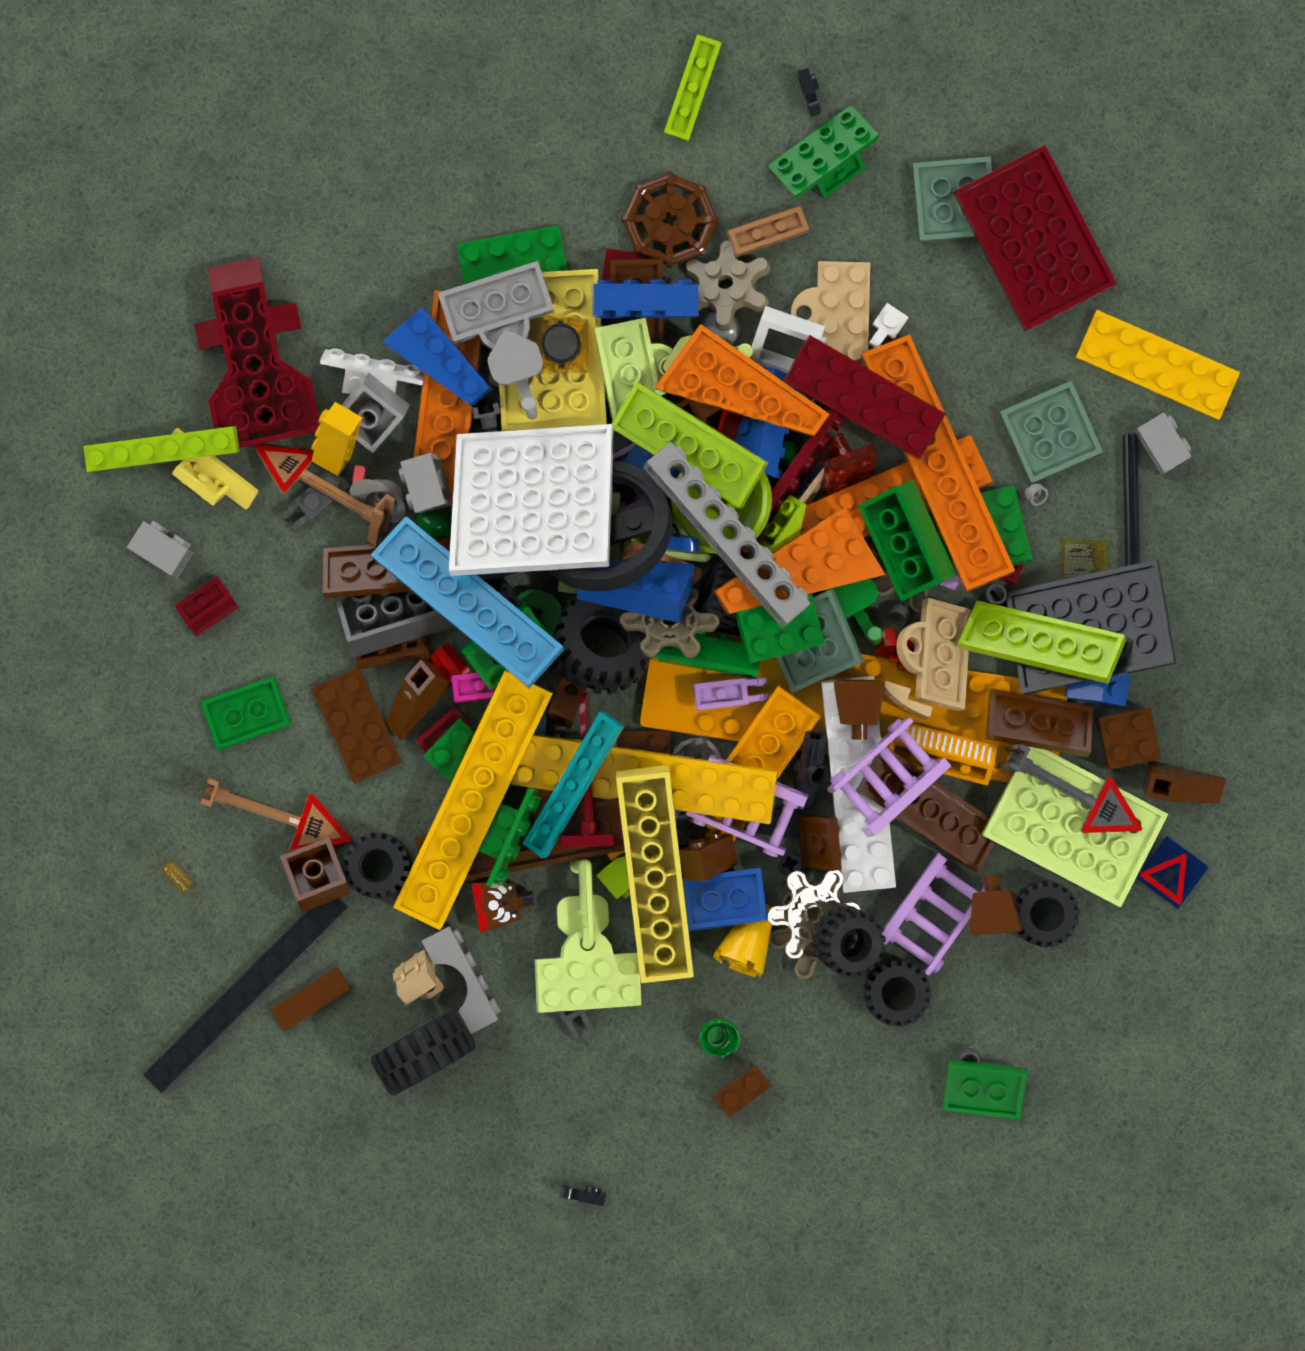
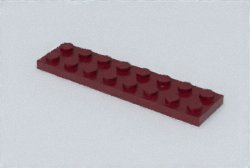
[740,409,846,559]

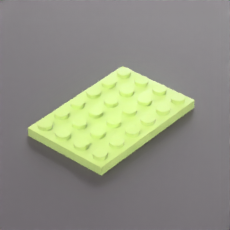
[981,747,1168,907]

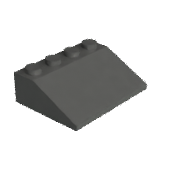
[335,591,453,658]

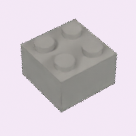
[342,373,410,453]
[399,453,453,514]
[127,520,194,579]

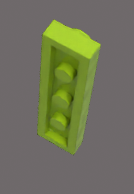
[664,34,722,142]

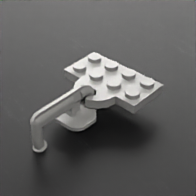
[438,261,554,420]

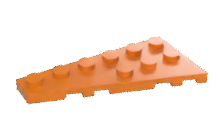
[655,324,830,437]
[713,507,885,614]

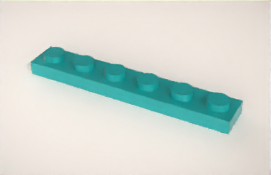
[523,711,625,858]

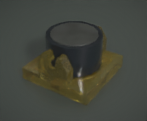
[535,317,589,374]

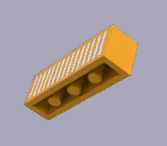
[888,724,998,786]

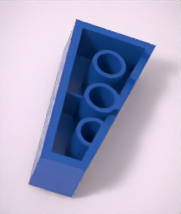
[592,280,698,318]
[382,308,493,407]
[735,367,797,480]
[577,560,694,623]

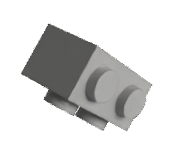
[1134,412,1192,475]

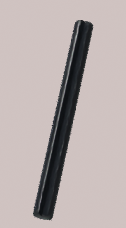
[1123,433,1140,566]

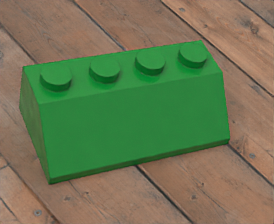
[858,480,957,601]
[653,625,760,679]

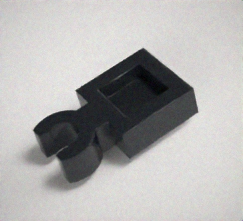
[797,68,821,117]
[560,1185,606,1206]

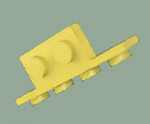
[171,428,259,509]

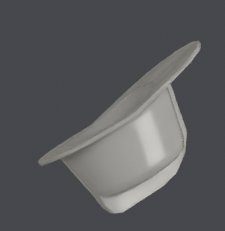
[350,479,406,523]

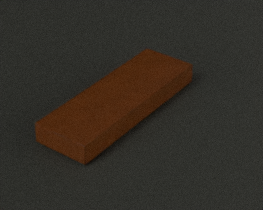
[270,967,351,1031]

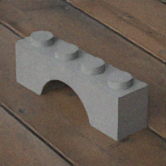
[422,925,501,1034]

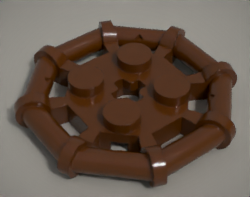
[621,172,719,268]

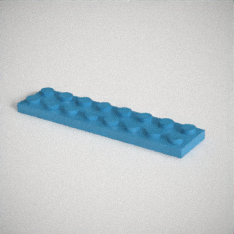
[371,516,564,688]

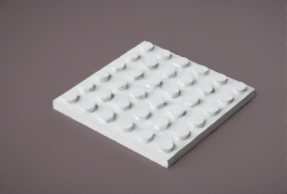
[449,424,614,576]

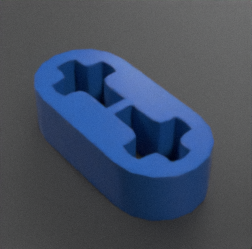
[667,533,700,552]

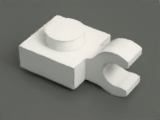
[868,303,909,349]

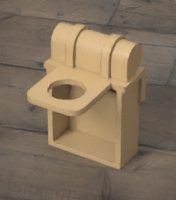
[393,949,444,1005]

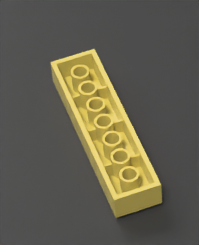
[616,765,694,983]

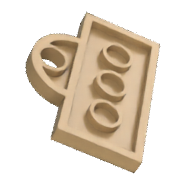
[791,261,870,366]
[897,598,972,711]

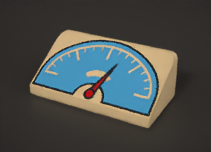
[793,460,834,506]

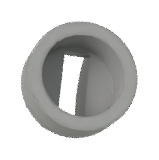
[1025,483,1048,506]

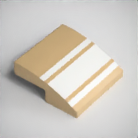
[884,681,933,720]

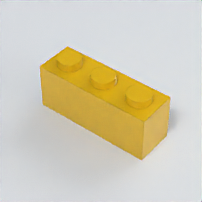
[311,402,362,476]

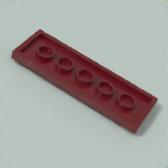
[783,335,946,460]

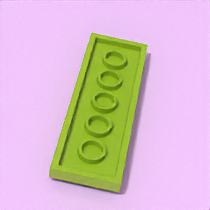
[612,382,769,508]
[958,601,1126,684]

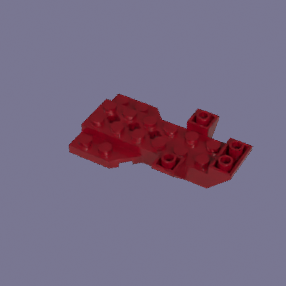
[194,257,320,448]

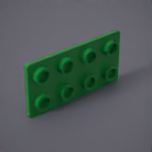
[769,106,879,199]
[479,788,542,888]

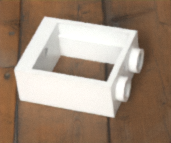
[750,306,827,373]

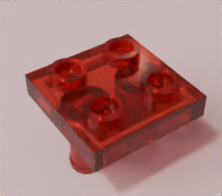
[821,433,877,496]

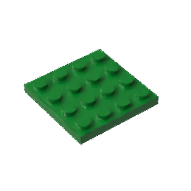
[457,225,567,345]

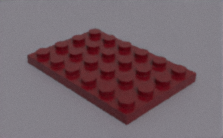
[953,145,1117,332]

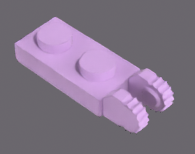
[693,678,769,711]

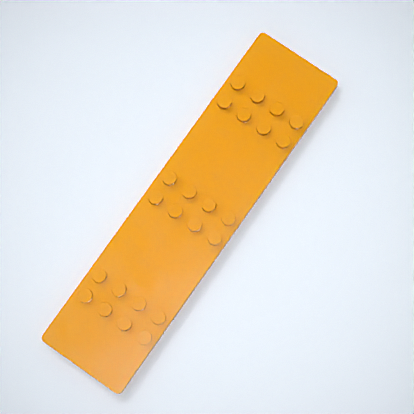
[640,624,1067,783]

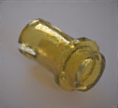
[161,860,194,893]

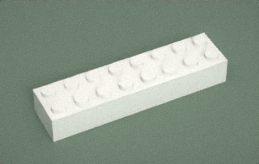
[821,675,896,893]

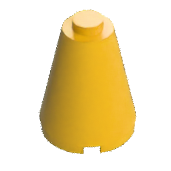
[713,904,772,978]

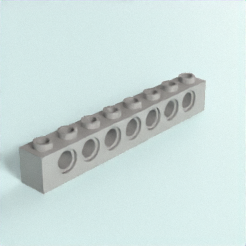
[643,442,811,629]

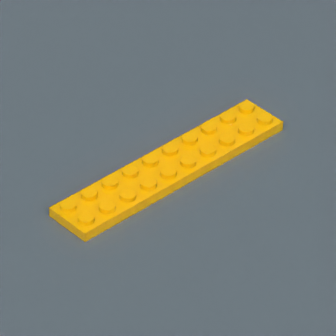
[393,670,553,930]
[511,734,778,824]

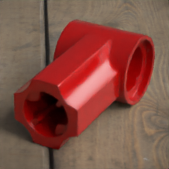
[430,643,472,691]

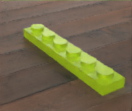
[83,426,239,472]

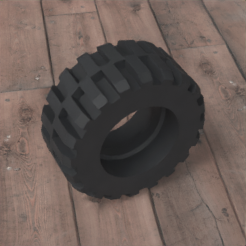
[553,596,651,694]
[371,1009,476,1096]

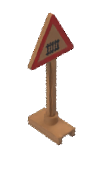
[255,445,395,546]
[200,777,352,852]

